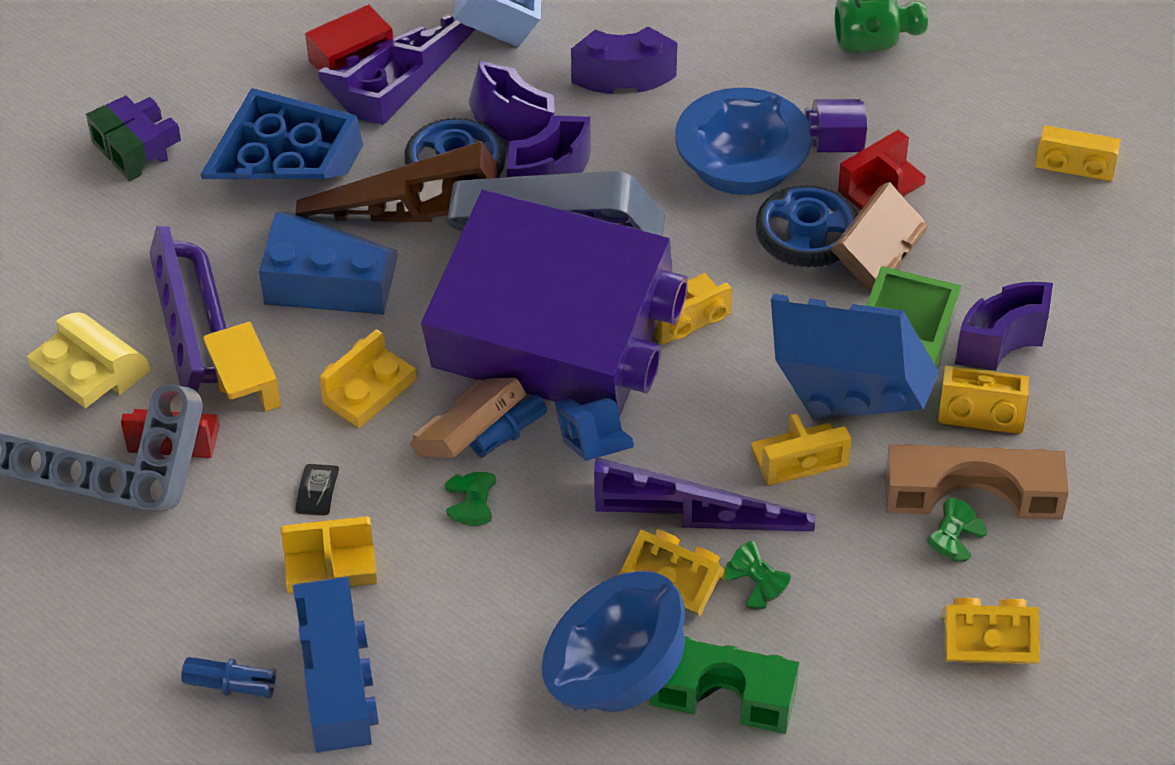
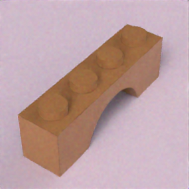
[885,444,1069,519]

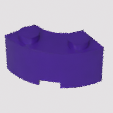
[571,26,677,94]
[469,61,555,142]
[804,99,868,153]
[507,115,591,177]
[955,282,1053,371]

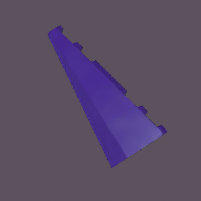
[318,14,476,125]
[594,457,815,532]

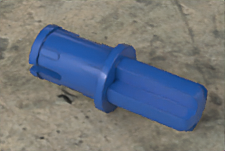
[469,394,547,458]
[181,657,276,699]

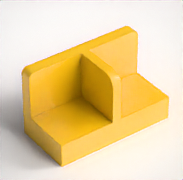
[203,321,281,412]
[751,413,852,486]
[280,516,377,594]

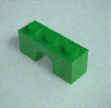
[649,636,800,734]

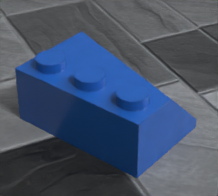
[200,88,363,179]
[259,212,398,315]
[771,294,939,420]

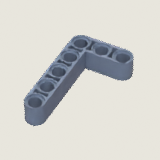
[447,171,665,236]
[0,384,203,510]

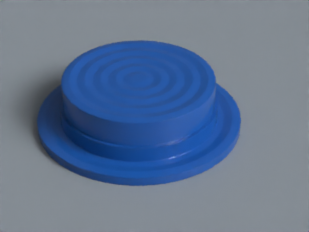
[675,87,812,195]
[542,571,685,712]

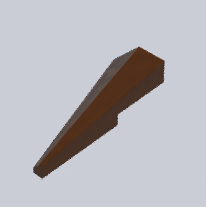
[295,141,499,222]

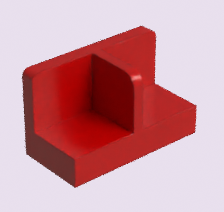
[837,129,926,210]

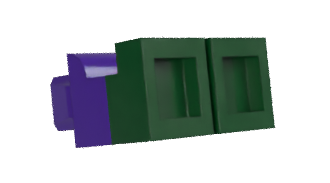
[86,95,181,182]

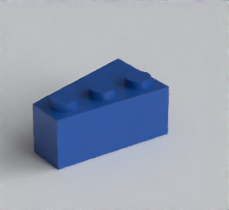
[293,577,379,753]

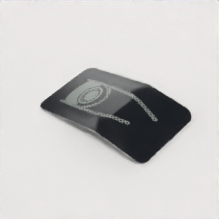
[295,464,339,515]

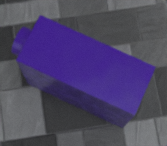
[421,189,688,417]

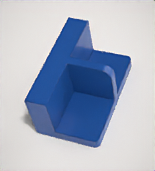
[554,398,634,461]

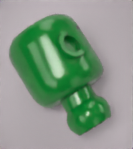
[834,0,928,53]

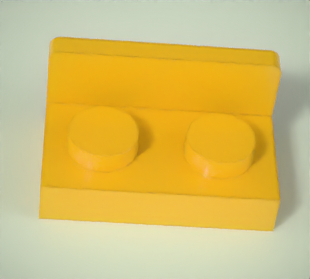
[1035,125,1121,182]
[653,273,732,345]
[319,329,417,428]
[938,365,1029,434]
[619,529,726,617]
[942,597,1040,665]

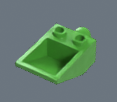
[866,266,961,408]

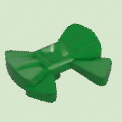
[445,472,497,526]
[927,498,987,562]
[725,541,791,609]

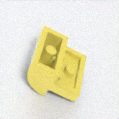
[27,312,151,409]

